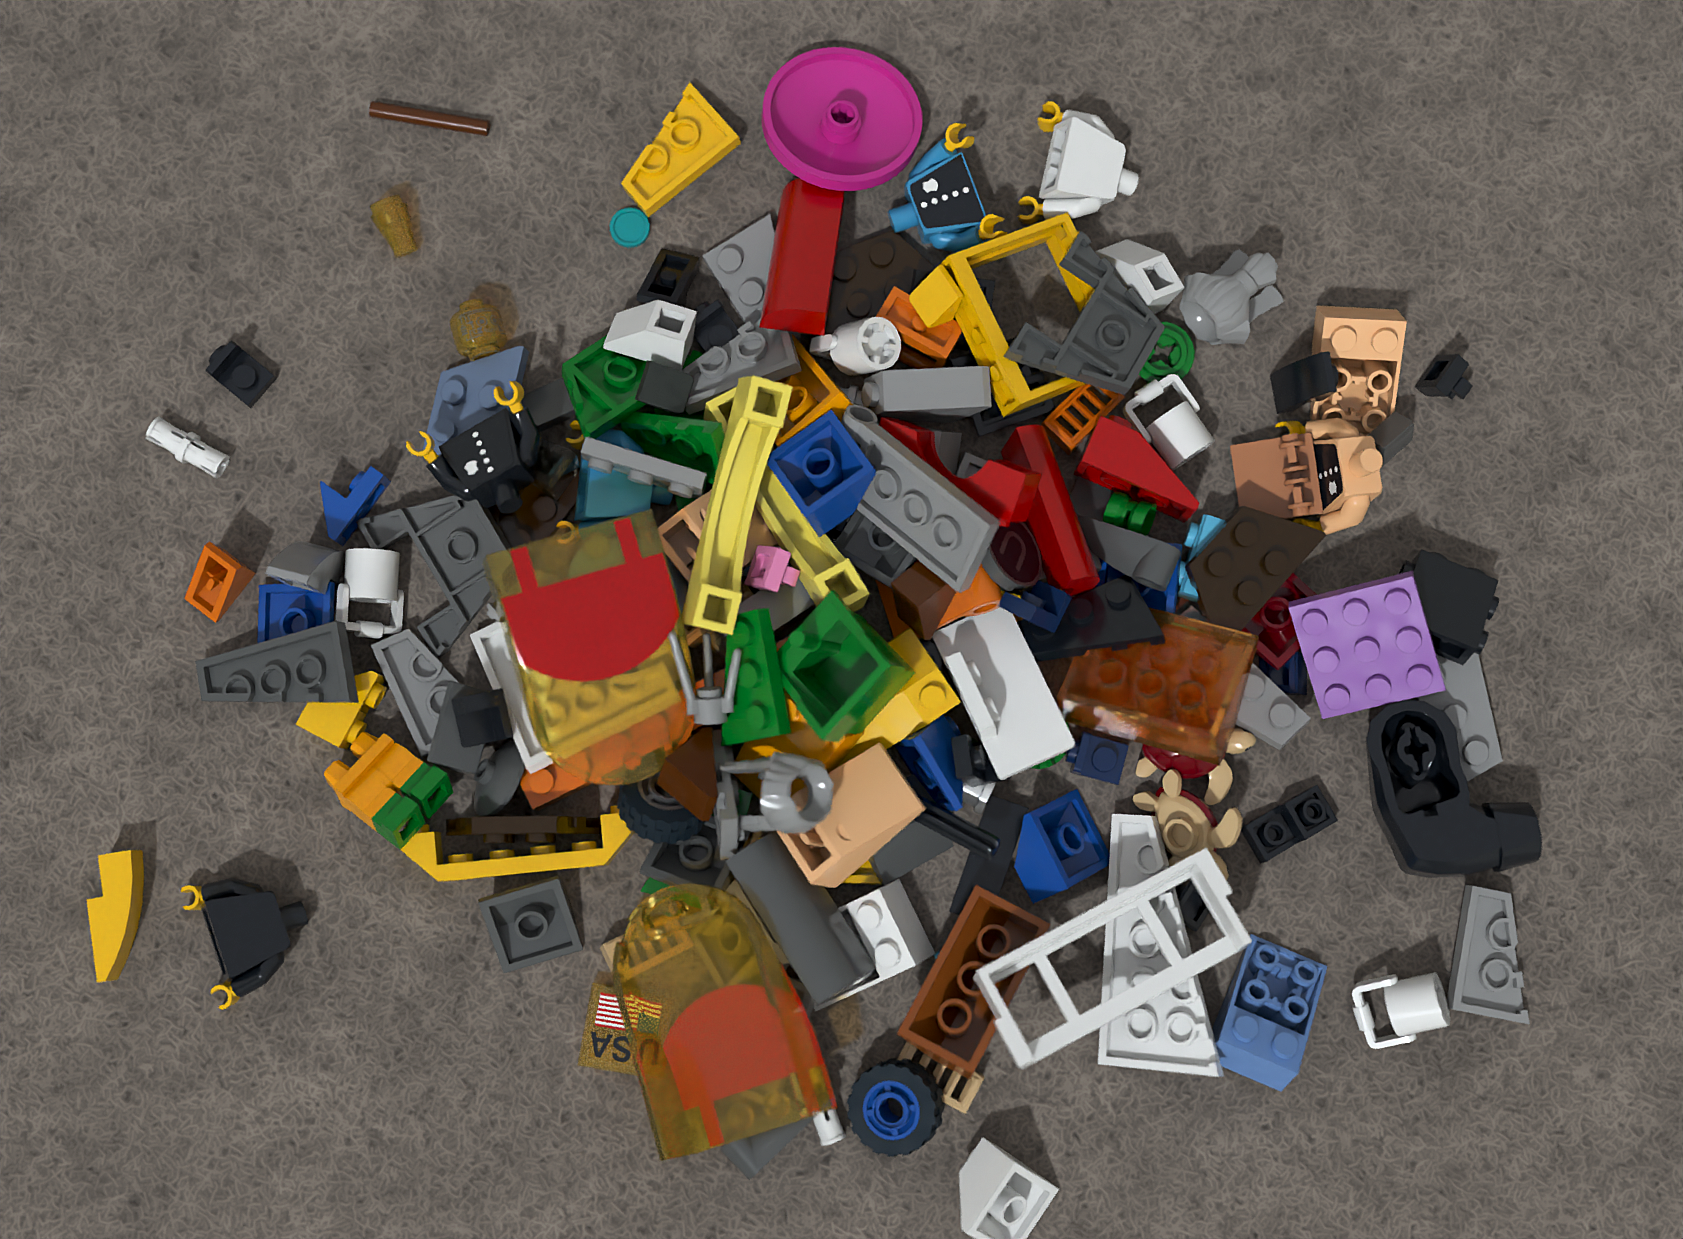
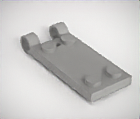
[841,405,1000,593]

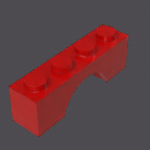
[872,417,1042,527]

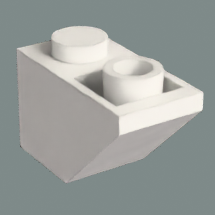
[1095,239,1185,314]
[603,300,697,371]

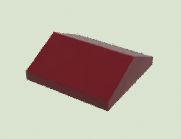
[1237,573,1317,671]

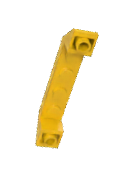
[401,805,635,882]

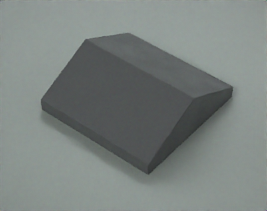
[834,509,917,589]
[868,774,954,886]
[640,816,751,903]
[478,875,583,973]

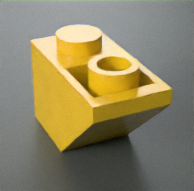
[295,671,387,750]

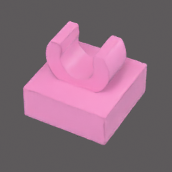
[744,545,800,593]

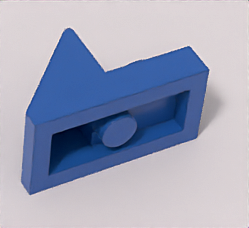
[320,466,391,546]

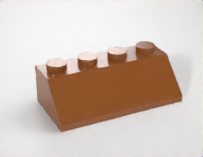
[897,885,1051,1080]

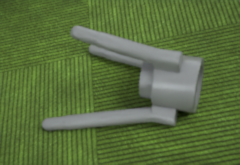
[668,631,741,725]

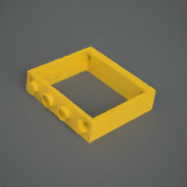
[938,212,1093,417]

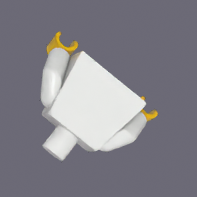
[1018,101,1139,224]

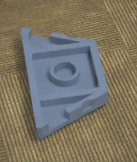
[423,346,529,455]

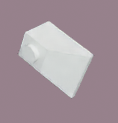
[959,1137,1059,1239]

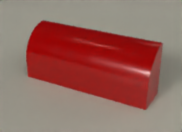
[759,178,845,336]
[1000,425,1100,596]

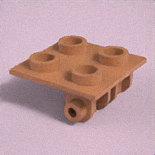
[1230,432,1323,519]

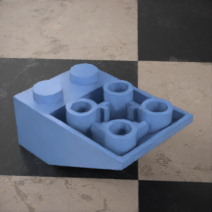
[1212,934,1328,1092]

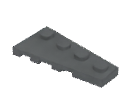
[195,621,359,703]

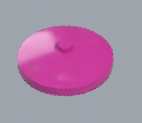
[761,47,922,191]

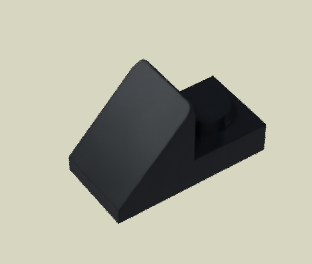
[637,248,700,308]

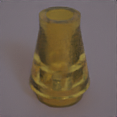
[370,195,418,258]

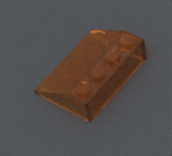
[1057,607,1259,766]

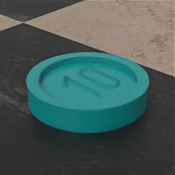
[610,208,650,248]

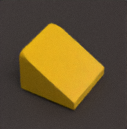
[909,264,964,328]

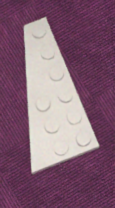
[1098,814,1224,1077]

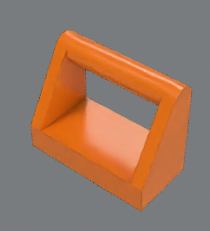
[876,286,962,369]

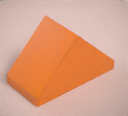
[184,541,256,623]

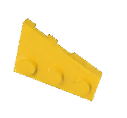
[621,82,741,217]

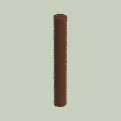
[369,101,490,136]

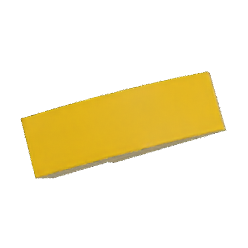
[86,850,144,983]

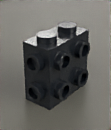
[1399,549,1499,665]

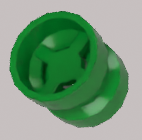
[1103,490,1157,536]

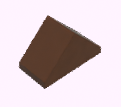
[891,561,957,641]
[657,728,718,821]

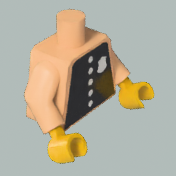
[1275,418,1383,535]

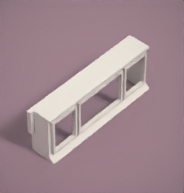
[973,848,1252,1070]

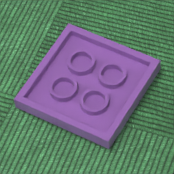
[1288,571,1446,719]

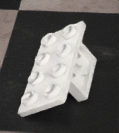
[932,607,1075,780]

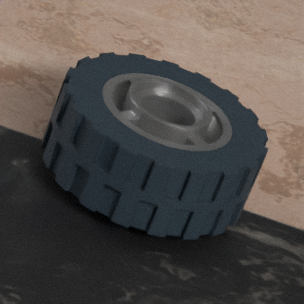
[617,751,706,844]

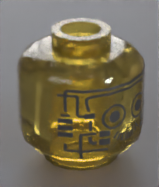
[449,299,508,362]

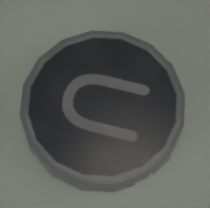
[981,522,1042,592]

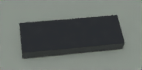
[949,795,1029,915]

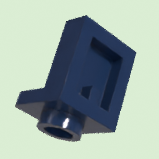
[998,580,1071,633]
[1065,731,1129,785]

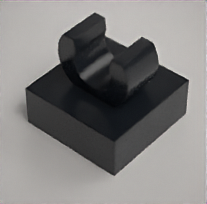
[1415,354,1473,399]

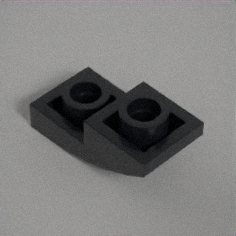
[1270,351,1338,414]
[1241,785,1338,864]

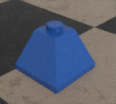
[767,410,876,538]
[894,715,963,811]
[1014,789,1110,904]

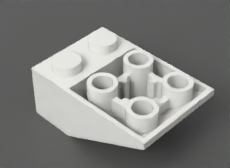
[800,879,935,1012]

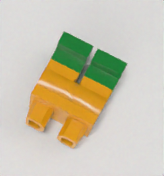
[324,731,454,850]

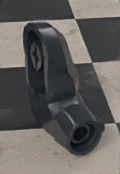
[1366,700,1542,878]

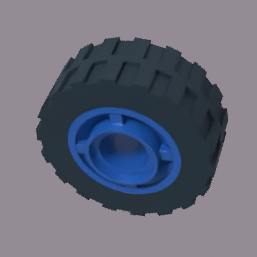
[847,1058,945,1157]

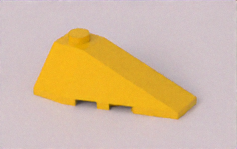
[837,628,961,768]

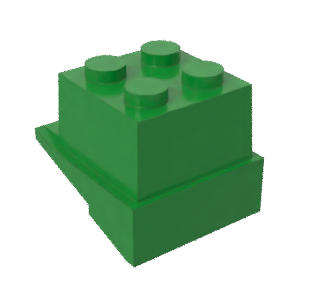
[777,590,916,742]

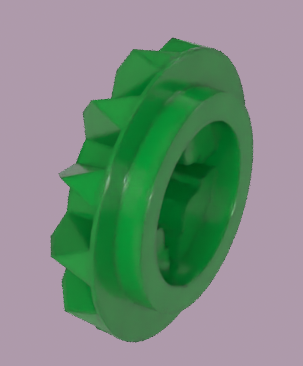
[1138,322,1195,384]

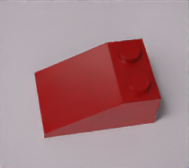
[1073,415,1199,523]

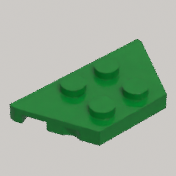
[561,335,703,439]

